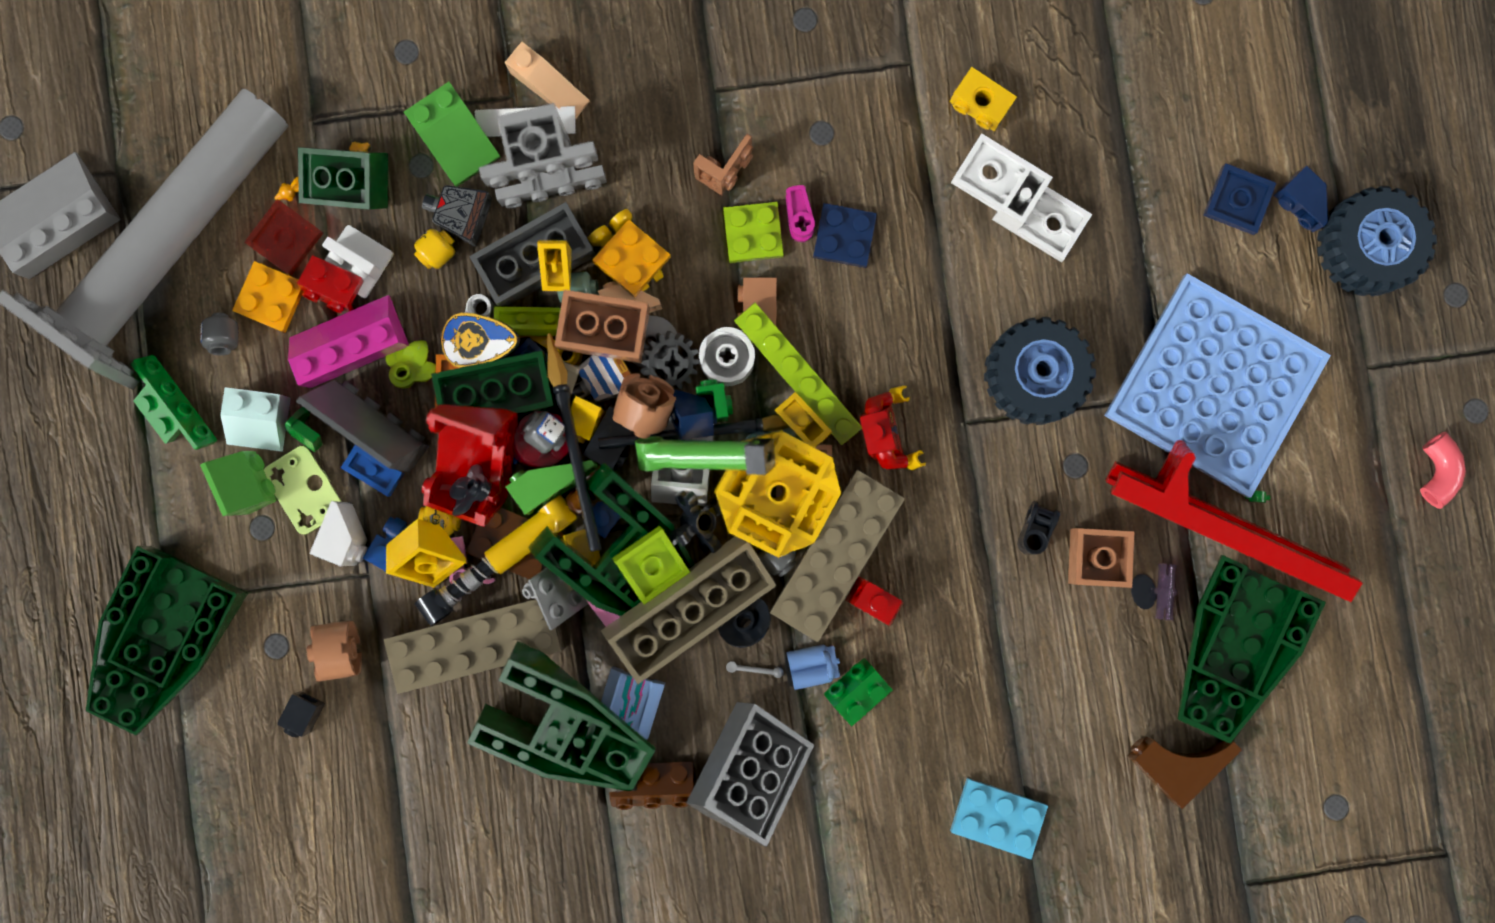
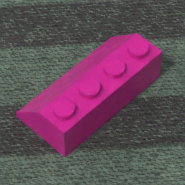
[288,295,409,388]

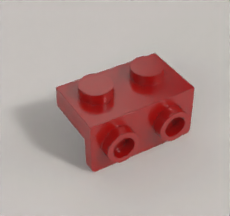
[297,255,364,314]

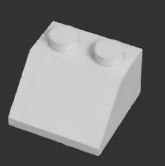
[310,501,367,566]

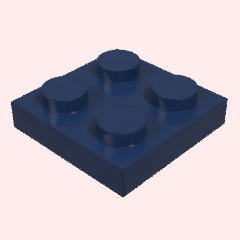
[1203,163,1276,235]
[813,203,877,268]

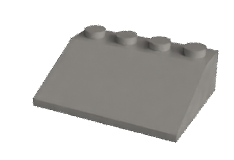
[0,152,121,279]

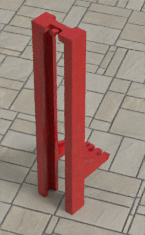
[1105,440,1363,602]

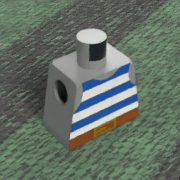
[572,355,631,404]

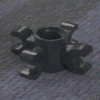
[667,490,722,553]

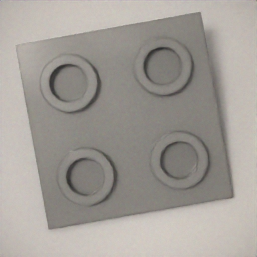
[522,568,588,630]

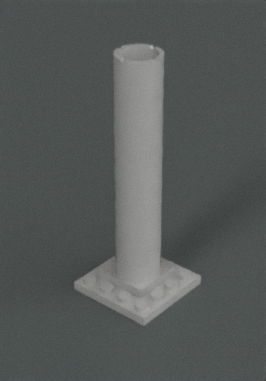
[0,89,288,390]

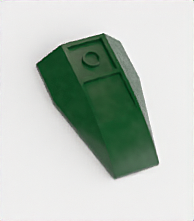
[1177,555,1326,743]

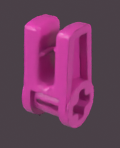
[786,185,815,242]

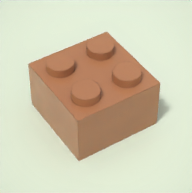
[1068,528,1134,588]

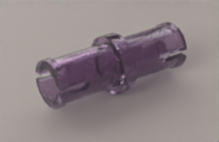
[1154,564,1177,621]

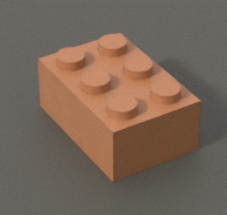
[555,290,650,363]

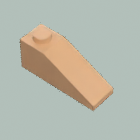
[505,42,590,119]

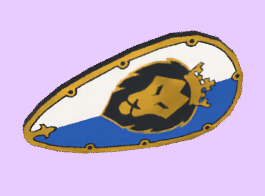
[441,313,520,368]

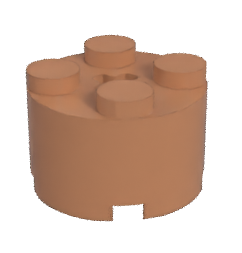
[613,374,676,438]
[307,621,362,682]

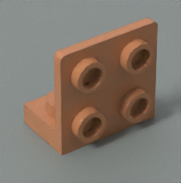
[693,133,754,196]

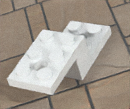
[951,133,1092,262]

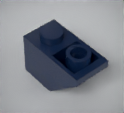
[1274,165,1328,232]

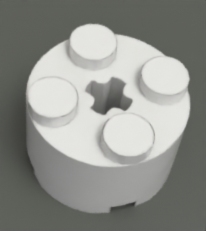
[699,327,755,386]

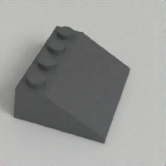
[296,380,429,473]
[687,702,814,847]

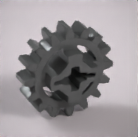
[640,331,700,390]

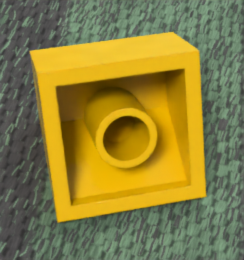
[386,519,466,588]

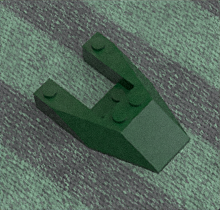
[528,463,695,616]
[467,641,656,791]

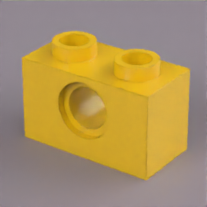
[950,67,1017,131]

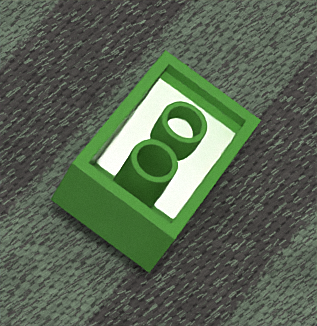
[404,82,501,187]
[506,460,600,516]

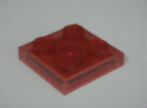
[244,199,324,276]

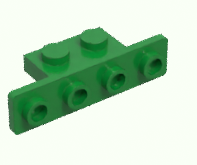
[131,355,217,450]

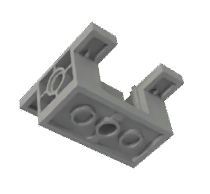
[479,103,607,208]

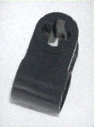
[1017,501,1060,555]

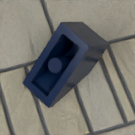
[670,389,717,440]

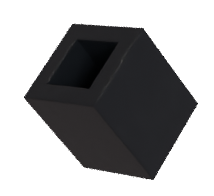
[277,691,325,738]

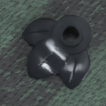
[450,464,491,516]

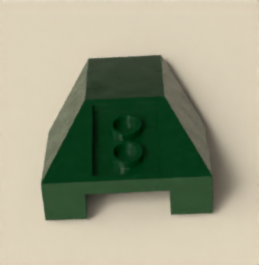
[85,546,249,735]

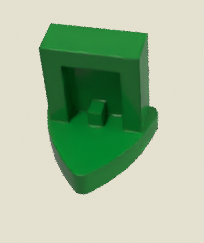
[285,407,322,452]

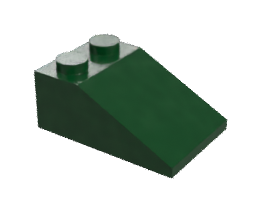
[298,147,388,210]

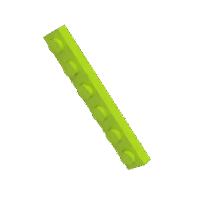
[734,302,862,445]

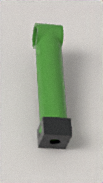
[635,436,776,475]

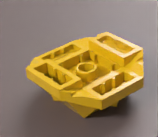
[715,430,841,558]

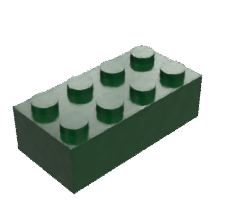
[431,351,558,417]

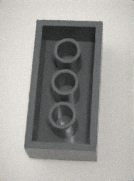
[469,202,596,307]

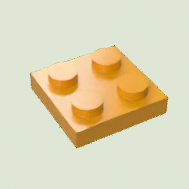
[592,220,671,298]
[232,261,303,333]

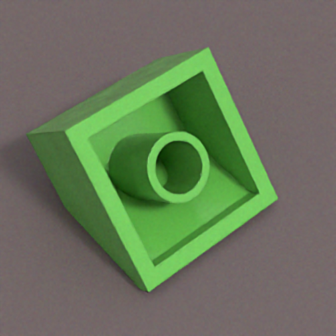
[200,451,277,516]

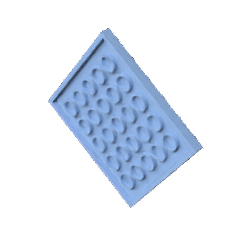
[1104,273,1331,498]

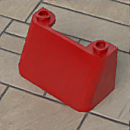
[422,404,518,527]

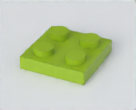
[723,202,783,263]
[612,526,690,605]

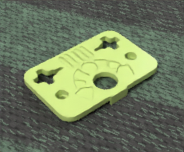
[264,446,342,534]

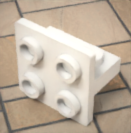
[322,225,394,298]

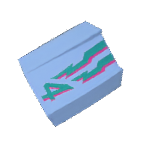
[601,666,665,739]

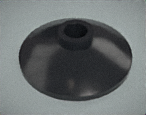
[718,598,771,648]

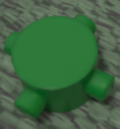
[1245,491,1271,503]

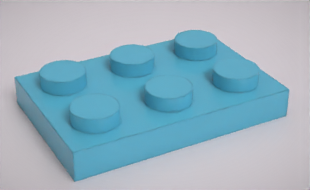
[950,778,1048,859]

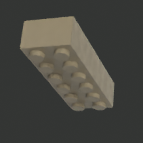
[770,470,905,642]
[601,536,776,684]
[384,599,565,694]

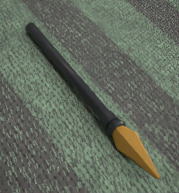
[547,333,601,552]
[598,415,789,449]

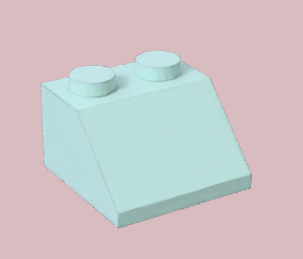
[221,387,291,452]

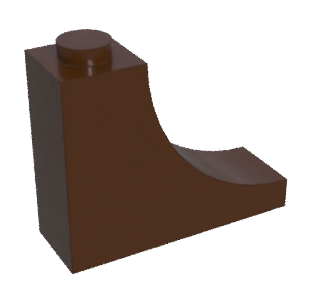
[1127,737,1242,809]

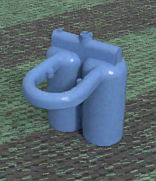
[787,645,840,690]

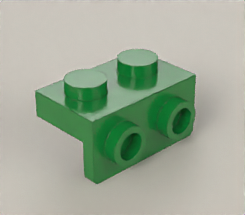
[696,379,733,423]
[824,658,893,727]

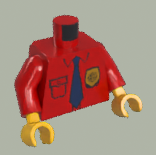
[860,385,926,470]

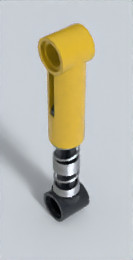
[414,495,578,626]

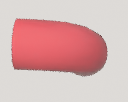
[1420,432,1466,509]

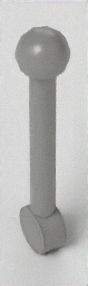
[726,661,784,678]

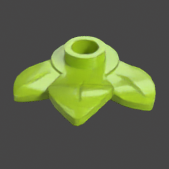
[386,340,436,388]

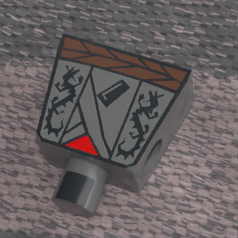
[422,185,493,247]

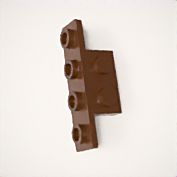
[609,762,694,810]

